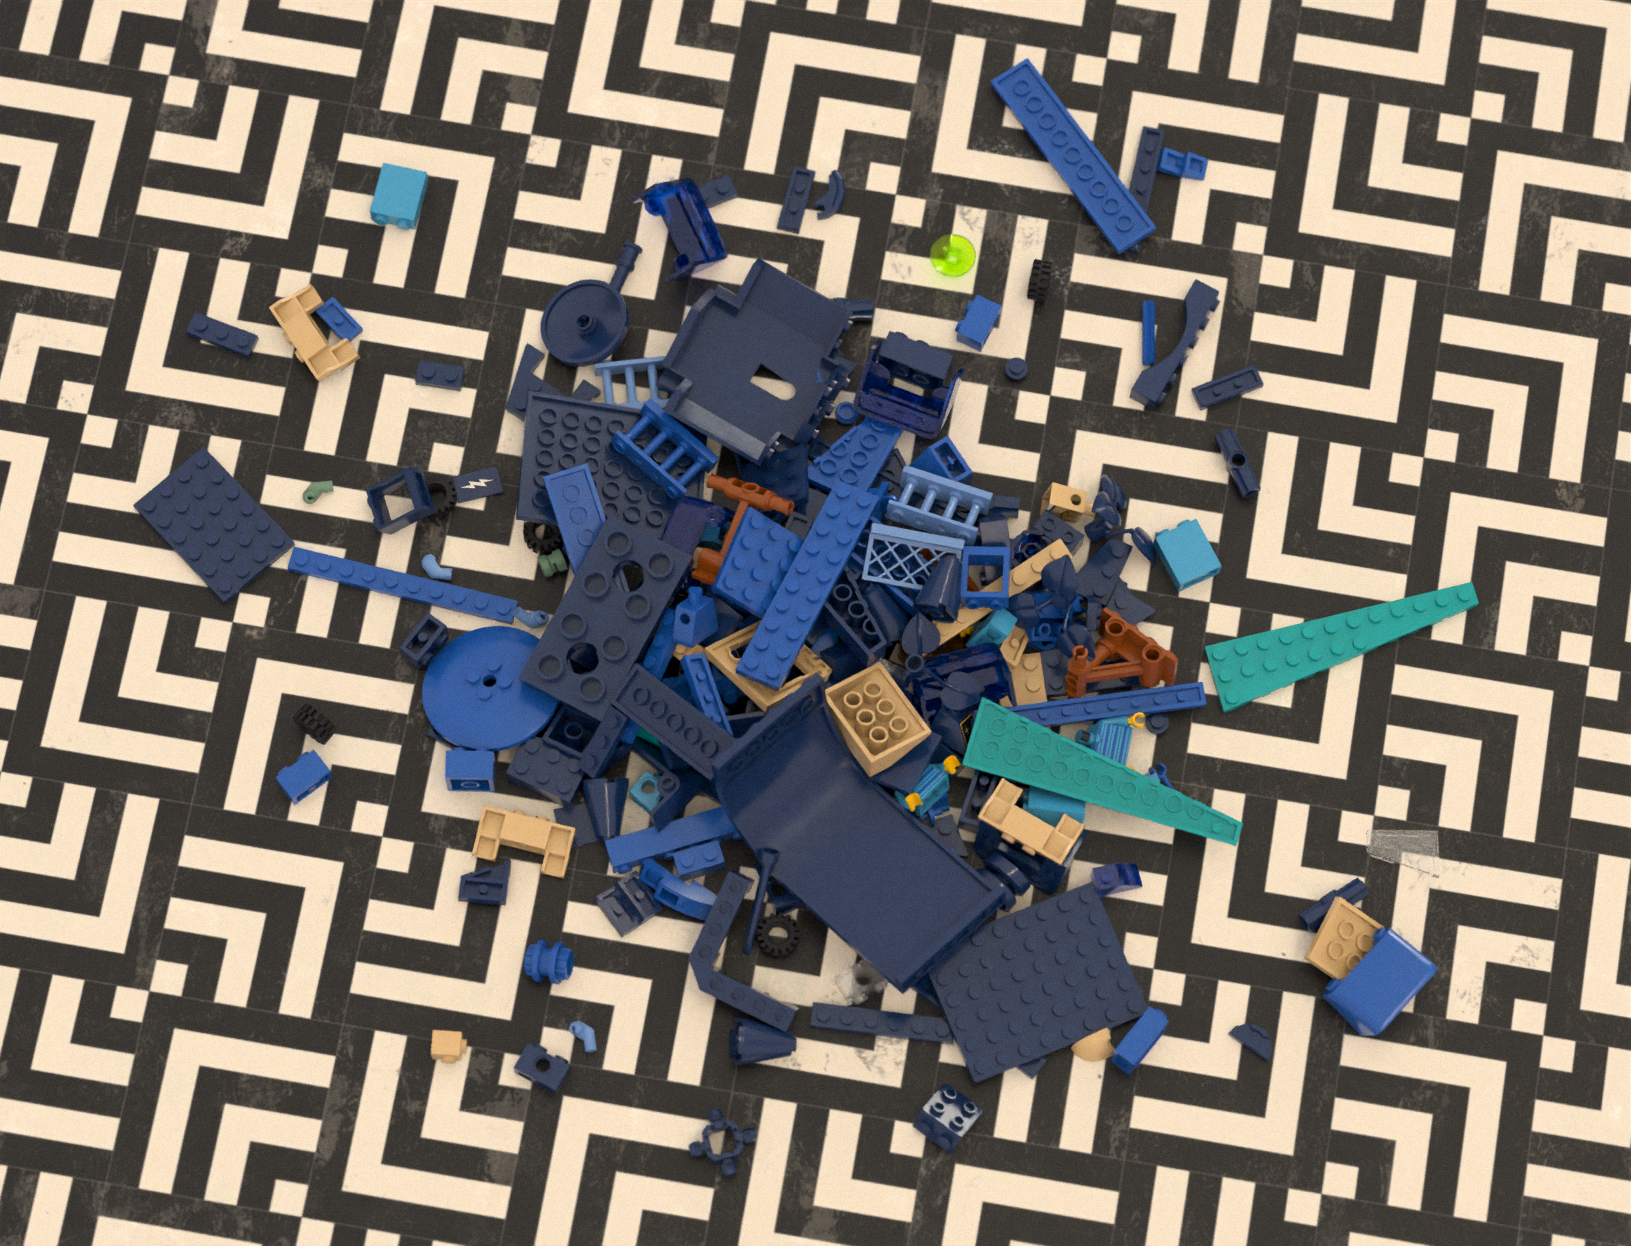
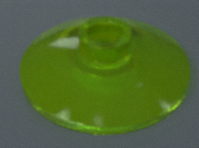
[930,234,976,277]

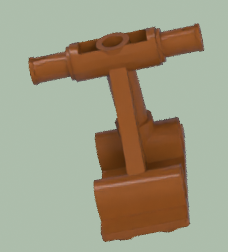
[691,473,794,585]
[1065,607,1178,699]

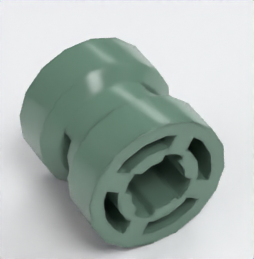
[537,548,568,578]

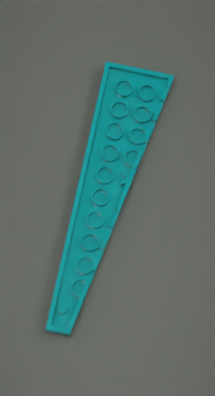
[1204,582,1479,714]
[962,697,1243,846]

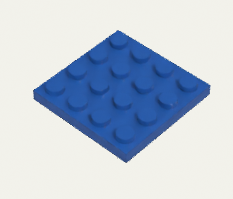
[711,507,804,619]

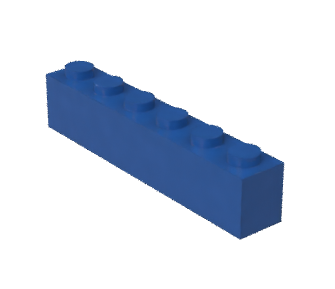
[605,806,742,874]

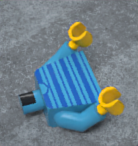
[1075,712,1145,771]
[894,755,961,817]

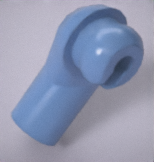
[422,554,452,580]
[513,606,549,628]
[569,1021,597,1053]

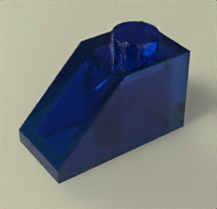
[1091,863,1143,897]

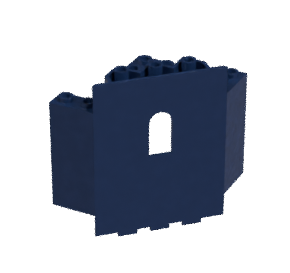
[656,258,857,466]

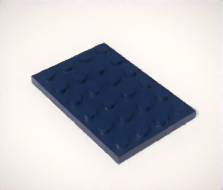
[133,446,295,604]

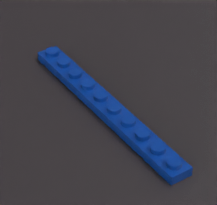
[287,547,518,625]
[972,682,1207,727]

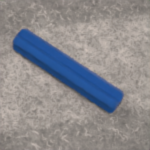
[1142,301,1155,366]

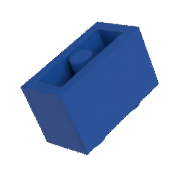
[955,295,1002,352]
[275,750,333,806]
[672,840,725,881]

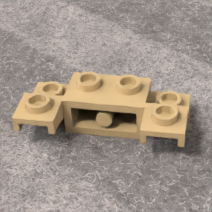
[269,284,361,382]
[978,778,1085,866]
[472,806,576,879]

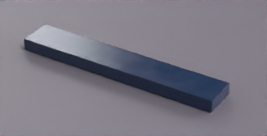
[1125,126,1165,254]

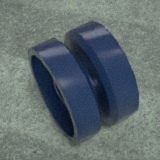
[975,853,1030,912]

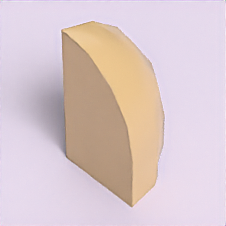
[1070,1028,1115,1062]

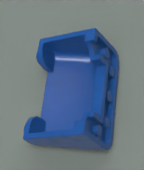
[1322,927,1438,1036]

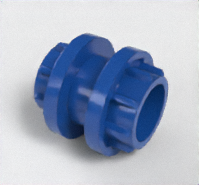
[524,940,574,984]

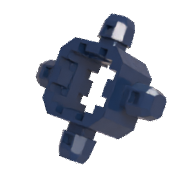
[688,1108,756,1177]

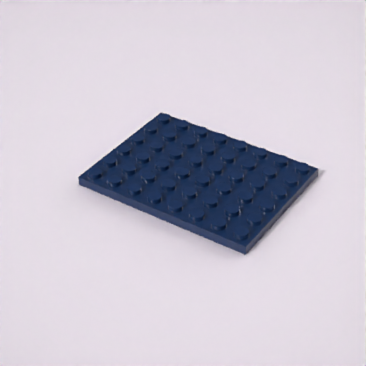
[516,391,707,547]
[927,882,1148,1084]

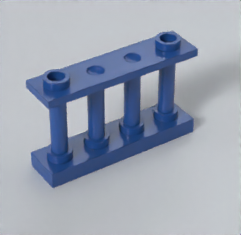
[610,398,719,503]
[661,653,733,766]

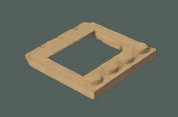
[704,620,832,713]

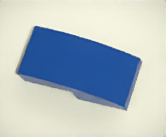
[1157,147,1209,181]

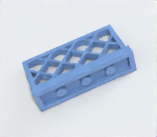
[861,523,965,590]

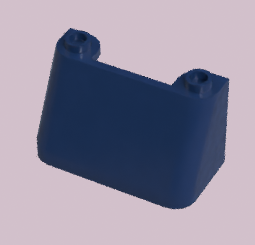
[973,796,1089,893]

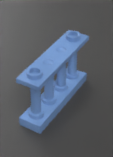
[594,356,669,409]
[885,465,993,546]

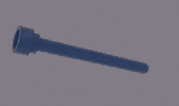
[742,847,780,955]

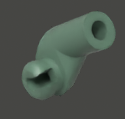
[303,481,334,504]

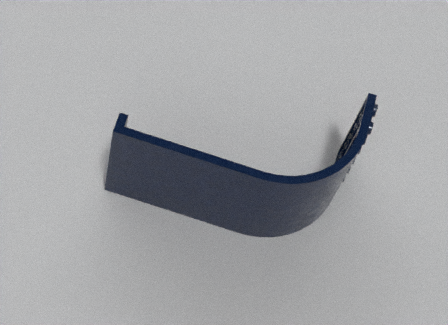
[711,673,1006,994]

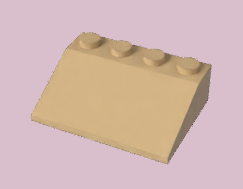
[825,662,932,777]

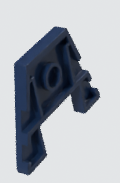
[506,343,601,422]

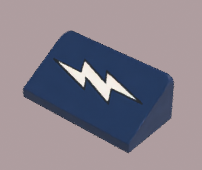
[452,467,503,504]

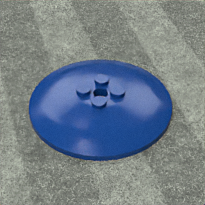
[422,626,559,751]

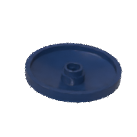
[541,279,629,367]

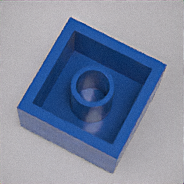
[445,747,496,792]

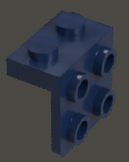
[912,1084,982,1154]

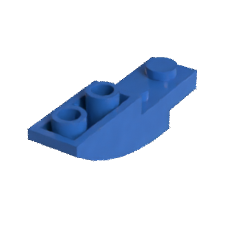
[639,859,717,920]

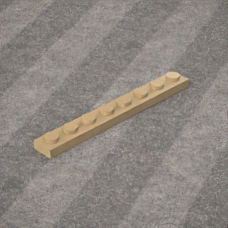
[922,539,1073,658]

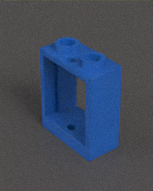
[960,546,1011,610]
[1111,1007,1169,1076]

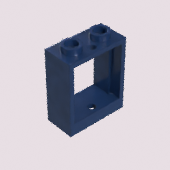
[365,467,435,535]

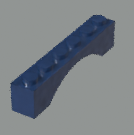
[1130,279,1221,410]

